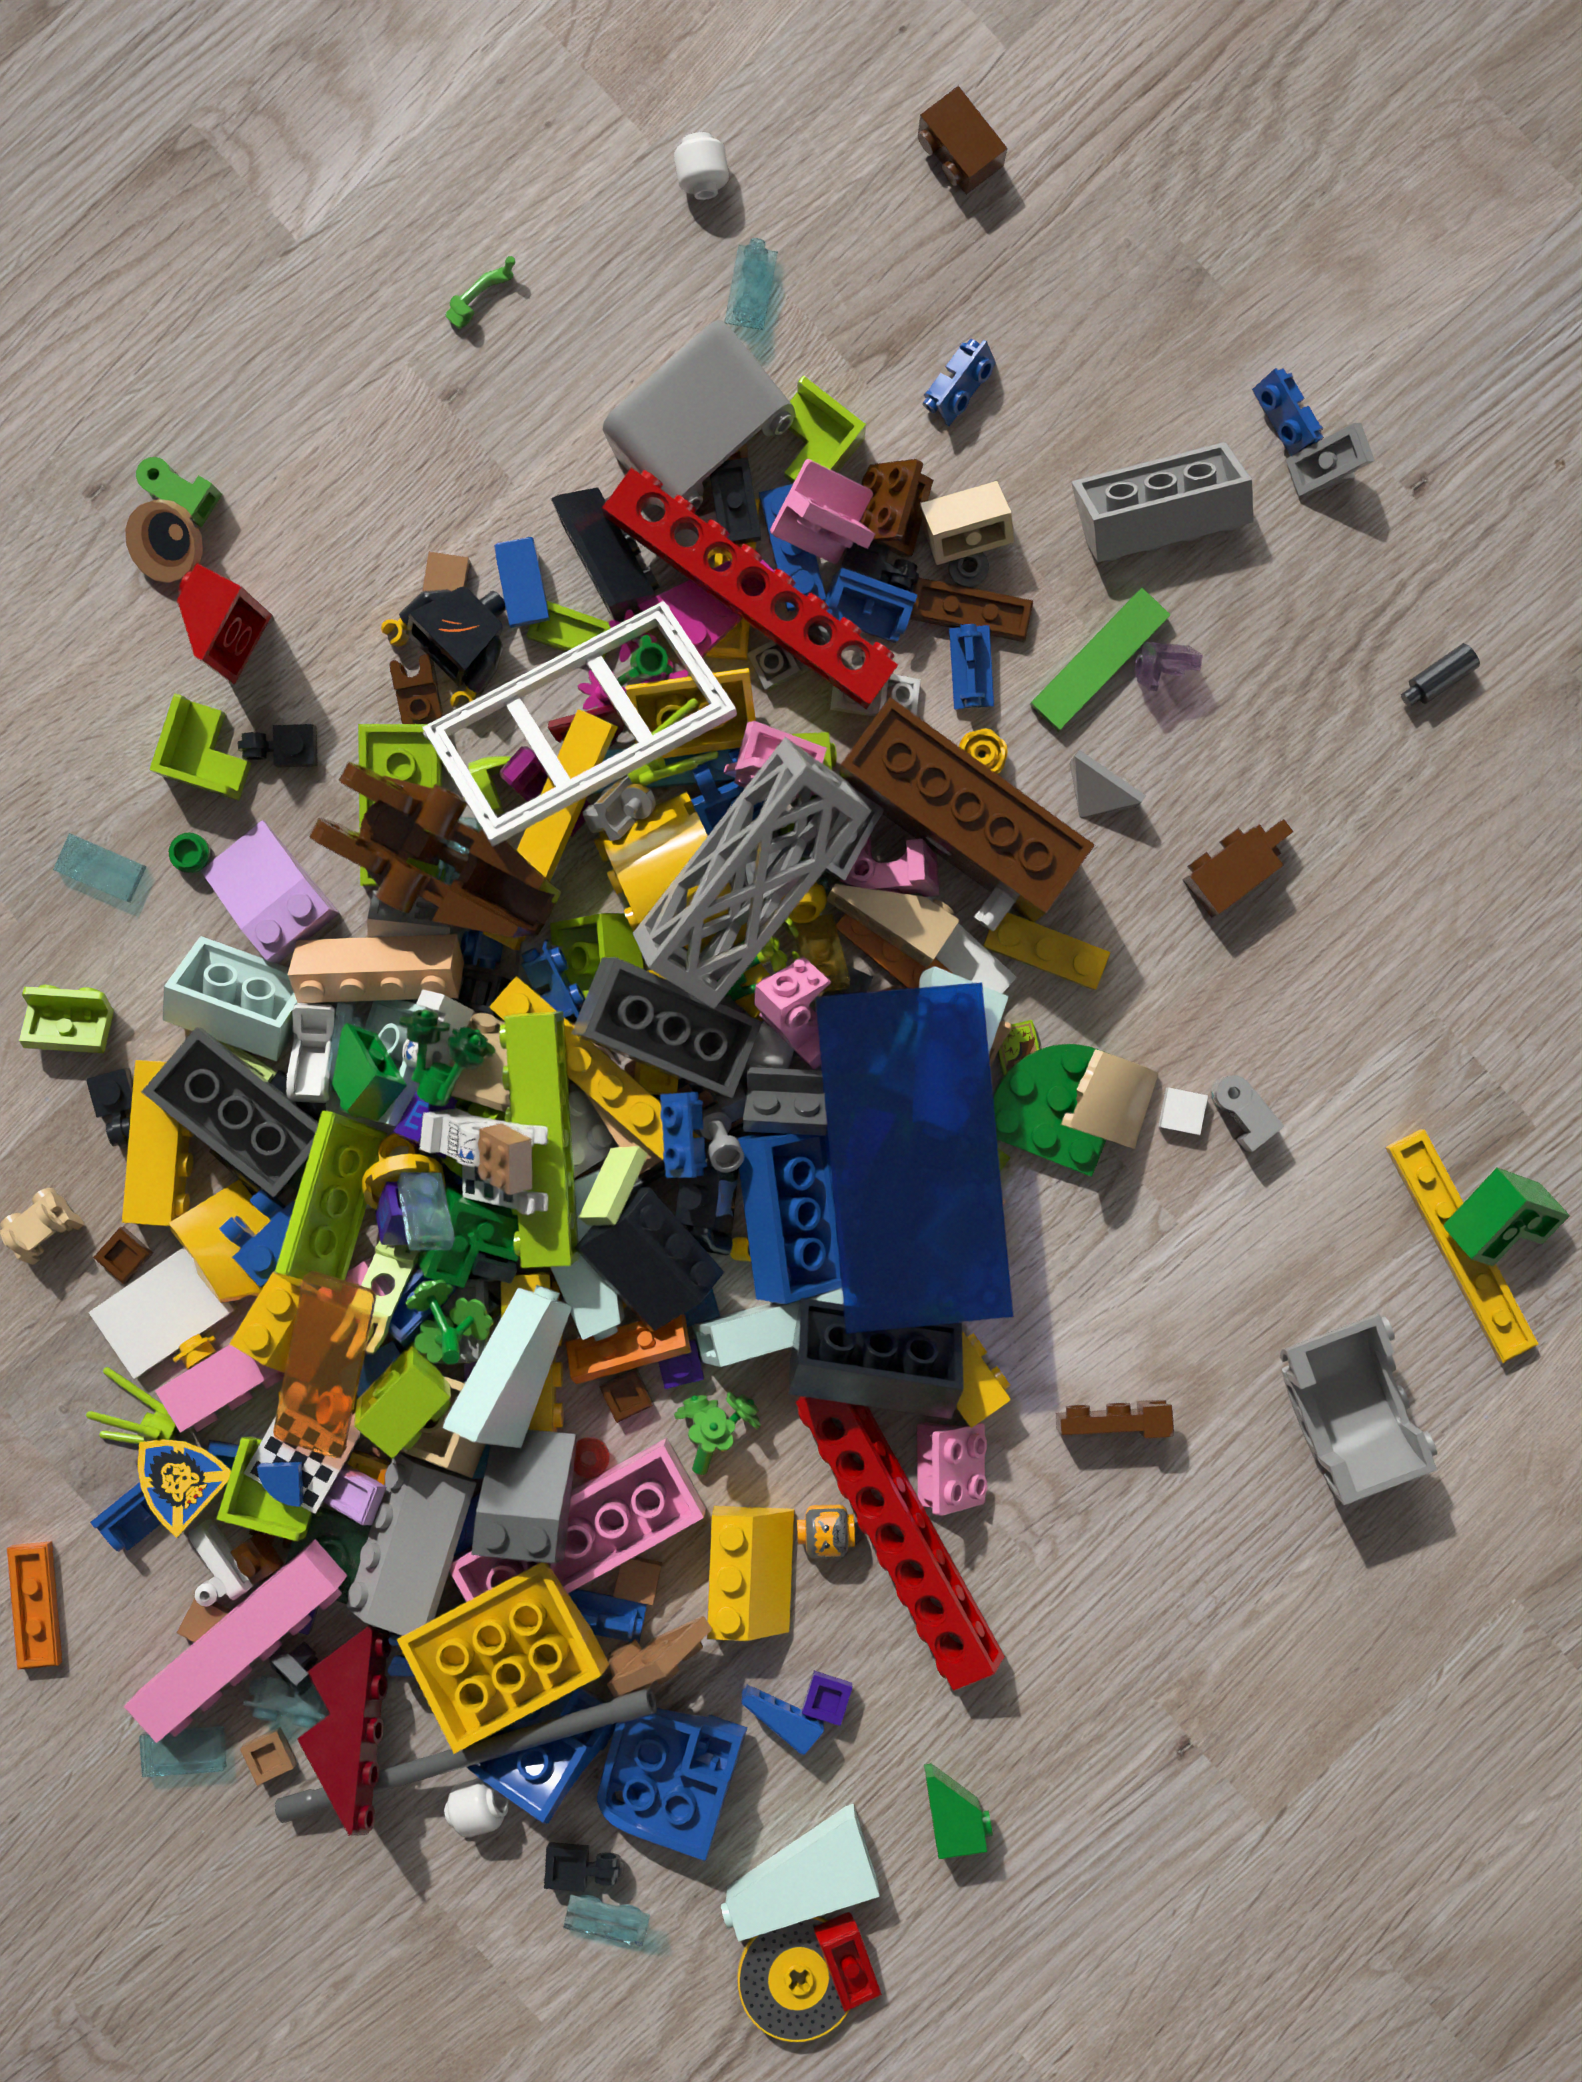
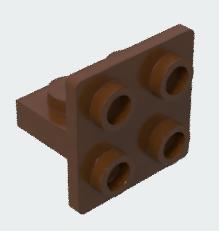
[859,459,934,557]

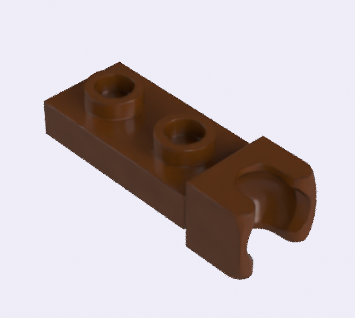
[389,654,445,767]
[1056,1400,1174,1439]

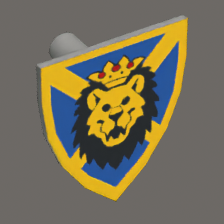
[138,1439,231,1538]

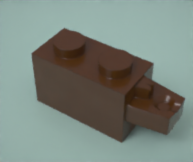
[1182,819,1294,918]

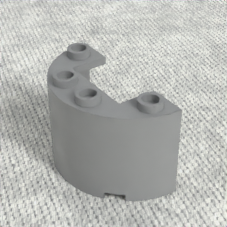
[1280,1314,1437,1505]

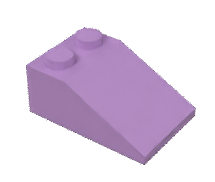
[201,820,340,964]

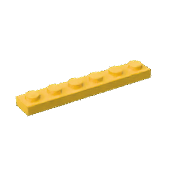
[489,976,701,1161]

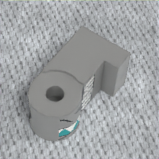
[1211,1075,1284,1152]

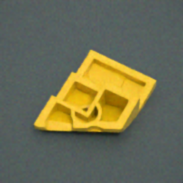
[169,1180,271,1303]

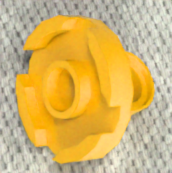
[361,1133,446,1209]

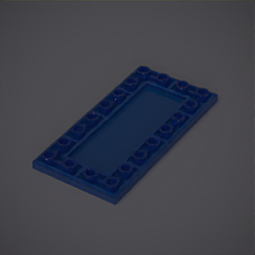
[815,982,1014,1333]

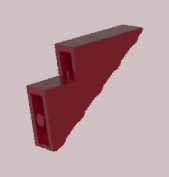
[297,1625,392,1836]

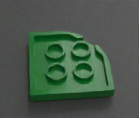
[978,1044,1106,1177]

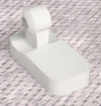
[188,1519,255,1606]

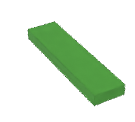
[1030,587,1171,732]

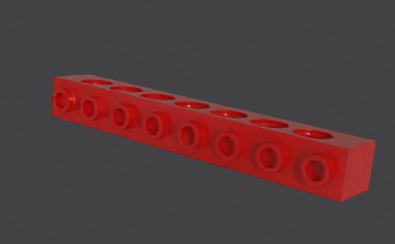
[602,467,898,710]
[795,1396,1005,1691]

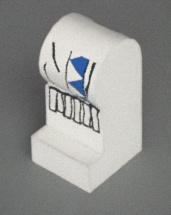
[402,989,474,1069]
[420,1108,491,1167]

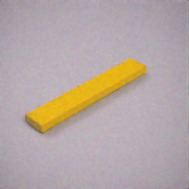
[483,709,617,950]
[1386,1129,1539,1363]

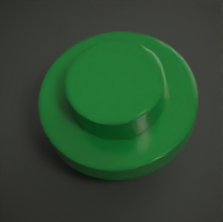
[169,832,210,873]

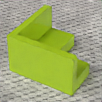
[784,376,866,484]
[149,693,252,801]
[216,1436,313,1541]

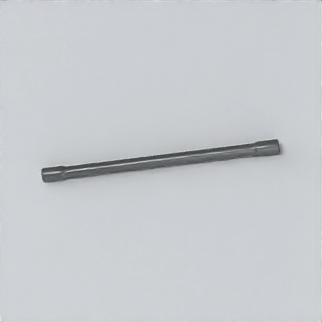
[275,1688,657,1823]

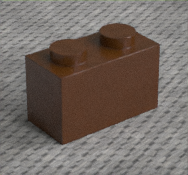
[918,86,1008,195]

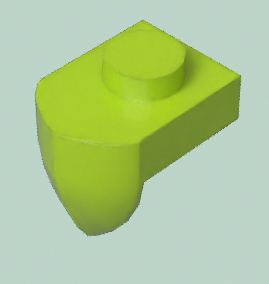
[468,756,511,816]

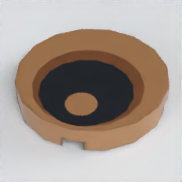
[125,499,203,583]

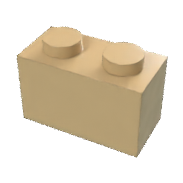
[920,481,1014,565]

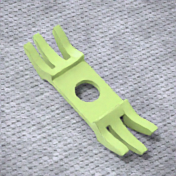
[331,1224,431,1359]

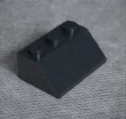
[551,487,660,622]
[574,1187,724,1331]

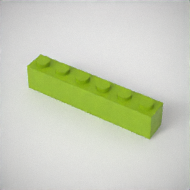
[499,1011,580,1268]

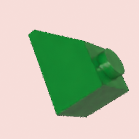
[332,1023,407,1121]
[924,1763,993,1859]

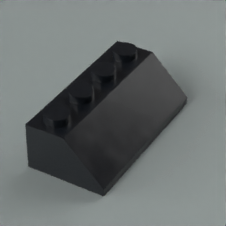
[788,1298,964,1419]

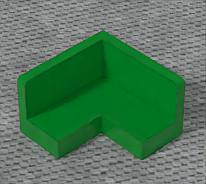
[1444,1167,1570,1266]
[417,1186,519,1288]

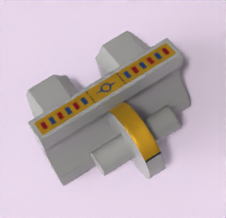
[583,774,656,841]

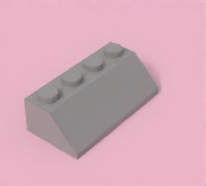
[1072,442,1253,562]
[347,1451,476,1635]

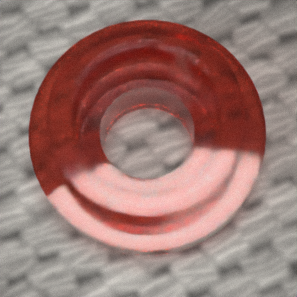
[574,1437,610,1478]

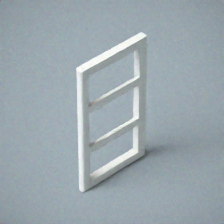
[422,601,737,846]

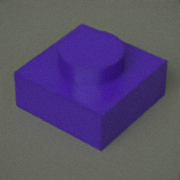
[658,1338,705,1389]
[802,1670,853,1726]

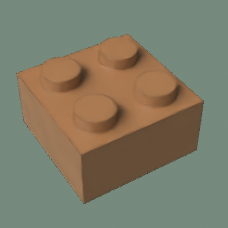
[478,1123,532,1195]

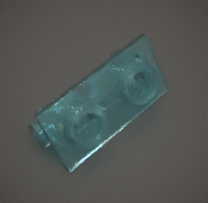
[724,238,778,331]
[243,1675,327,1728]

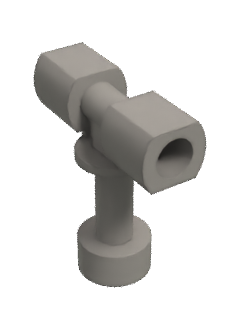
[693,1084,747,1172]

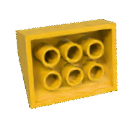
[397,1562,609,1754]

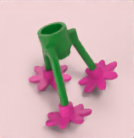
[577,609,688,710]

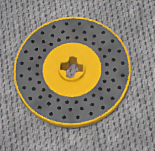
[737,1916,850,2042]

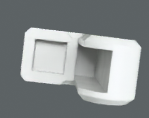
[286,1003,337,1103]

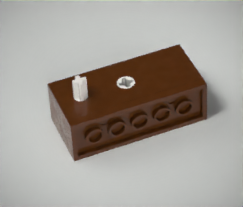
[839,697,1095,932]

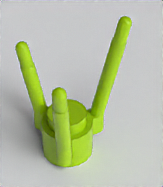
[628,699,719,786]
[86,1367,178,1445]

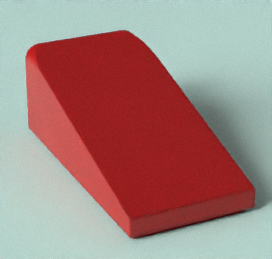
[814,1912,882,2012]

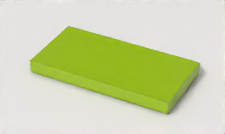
[358,724,443,886]
[275,1110,387,1291]

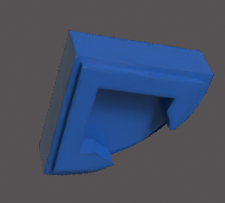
[257,1462,303,1507]

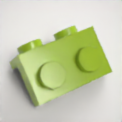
[19,984,114,1054]

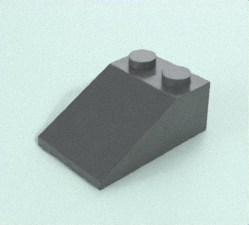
[472,1429,577,1563]

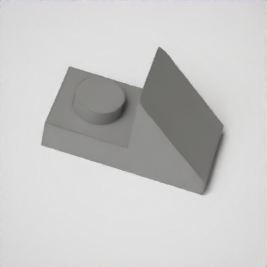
[1286,423,1375,497]

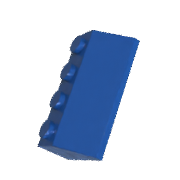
[737,1126,850,1304]

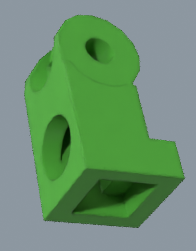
[136,457,222,528]

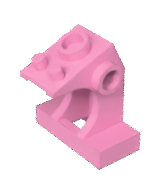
[840,834,939,897]
[755,957,844,1070]

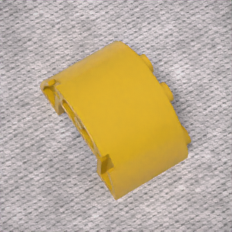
[594,792,747,955]

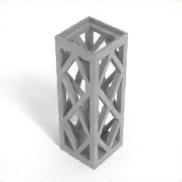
[633,737,871,1009]

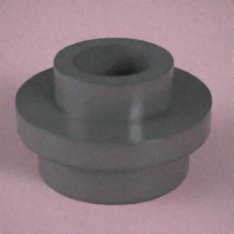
[949,552,989,588]

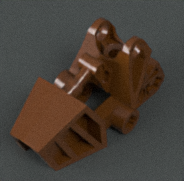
[309,761,561,938]

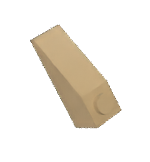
[827,884,960,968]

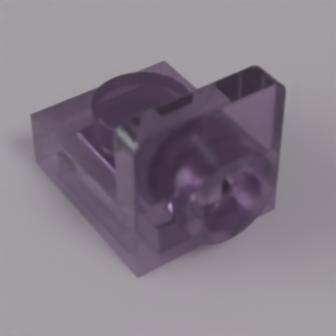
[1135,642,1203,691]

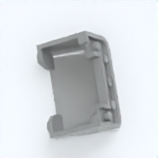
[603,320,796,509]

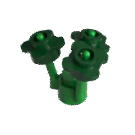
[399,1010,495,1106]

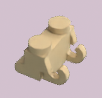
[0,1188,84,1265]

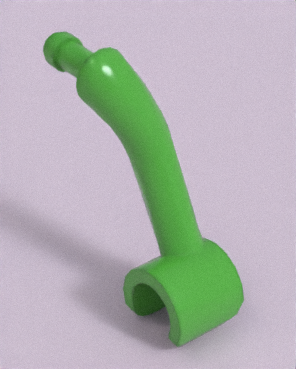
[445,256,516,329]

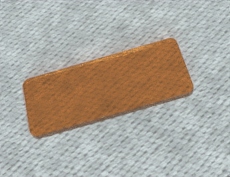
[273,1271,376,1458]

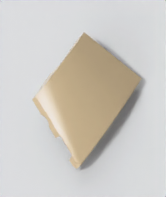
[1061,1049,1159,1149]

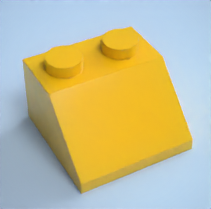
[229,1272,348,1382]

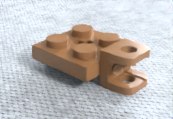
[602,1616,712,1699]

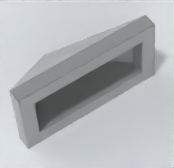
[1069,750,1146,818]

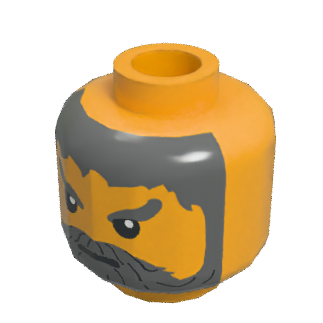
[797,1504,855,1558]

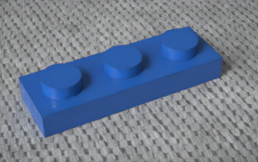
[759,484,826,612]

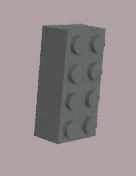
[571,957,762,1098]
[141,1027,319,1197]

